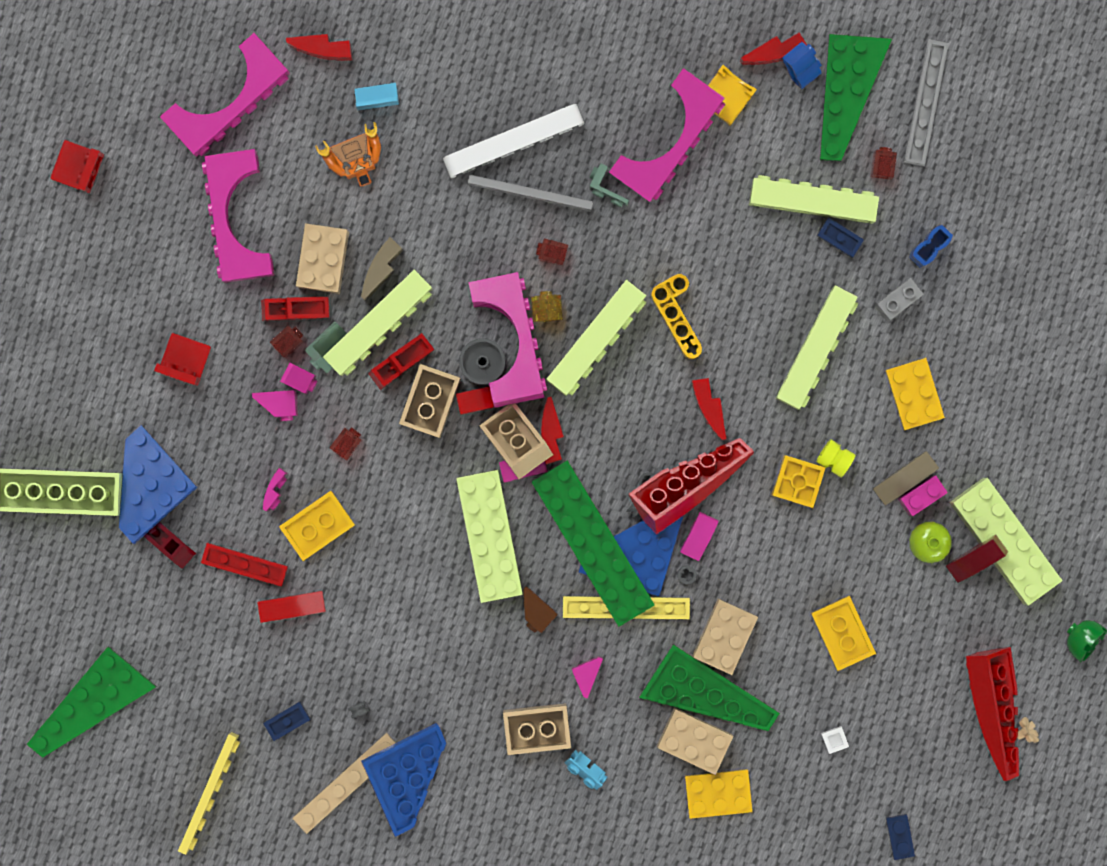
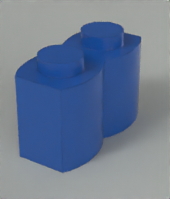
[782,42,822,89]
[909,225,953,268]

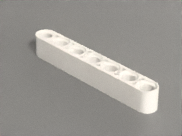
[443,104,585,178]

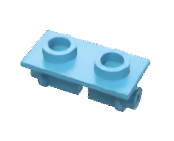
[564,750,607,790]

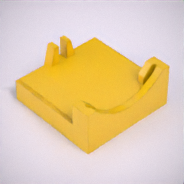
[708,65,757,126]
[771,455,825,508]

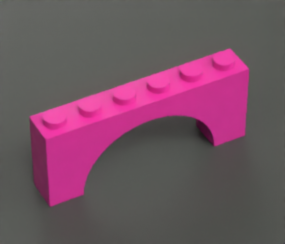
[160,33,290,157]
[609,68,726,202]
[202,149,275,283]
[468,272,547,408]

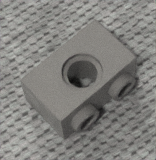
[874,278,924,322]

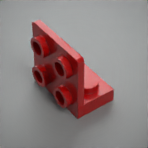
[50,140,105,194]
[154,333,211,386]

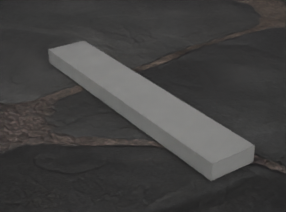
[904,39,949,167]
[468,175,593,212]

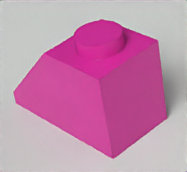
[280,363,318,394]
[252,390,298,421]

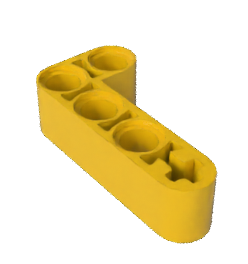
[651,274,702,359]

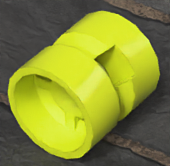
[816,439,856,478]

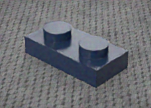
[817,217,864,258]
[263,701,311,741]
[886,814,915,860]

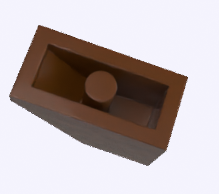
[523,586,558,633]

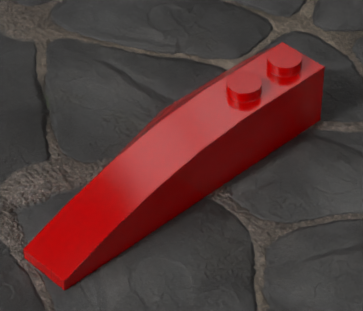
[629,438,754,534]
[966,647,1019,781]

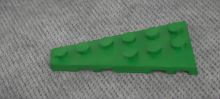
[820,34,892,162]
[639,644,780,731]
[27,646,157,758]

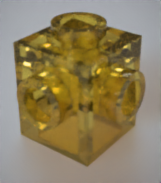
[531,291,563,322]

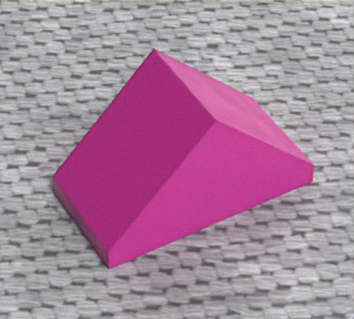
[571,656,603,699]

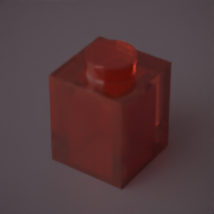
[870,147,897,180]
[536,238,568,267]
[270,325,304,359]
[330,427,363,461]

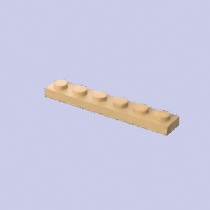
[293,733,396,834]

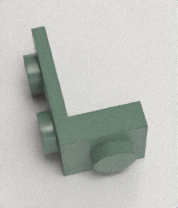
[589,163,629,207]
[305,322,347,373]

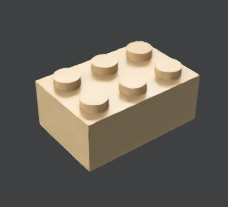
[296,223,349,294]
[399,364,461,438]
[479,404,553,479]
[692,599,758,675]
[503,703,571,755]
[657,707,733,775]

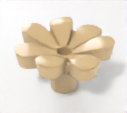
[1017,717,1039,743]

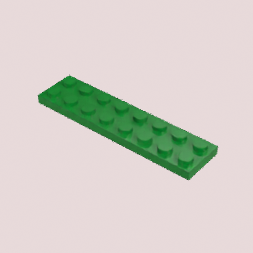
[532,460,655,627]

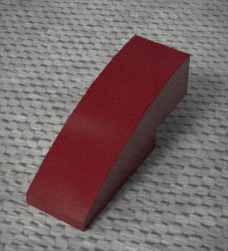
[946,534,1008,583]

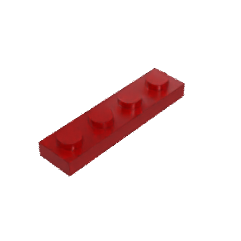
[201,543,288,587]

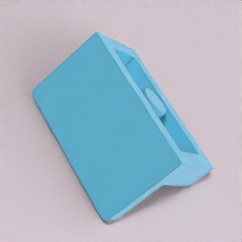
[354,83,399,110]

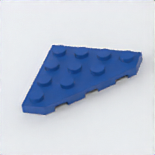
[119,425,197,544]
[579,516,683,596]
[361,723,446,837]

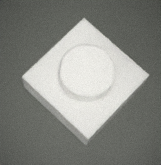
[821,726,849,754]

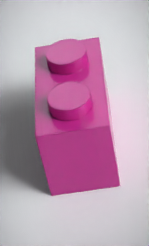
[898,475,948,516]

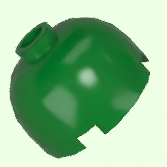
[1067,620,1107,663]

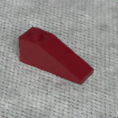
[144,522,196,569]

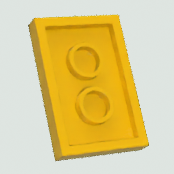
[885,358,945,430]
[279,490,355,561]
[811,596,876,671]
[685,769,752,819]

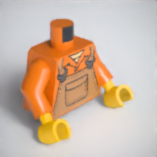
[315,122,381,187]

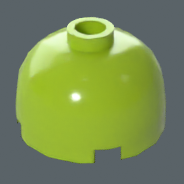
[909,521,952,563]

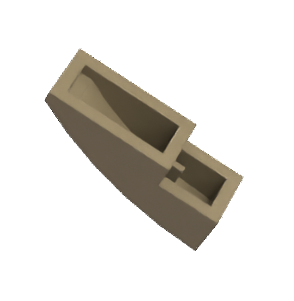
[361,237,403,301]
[873,451,939,506]

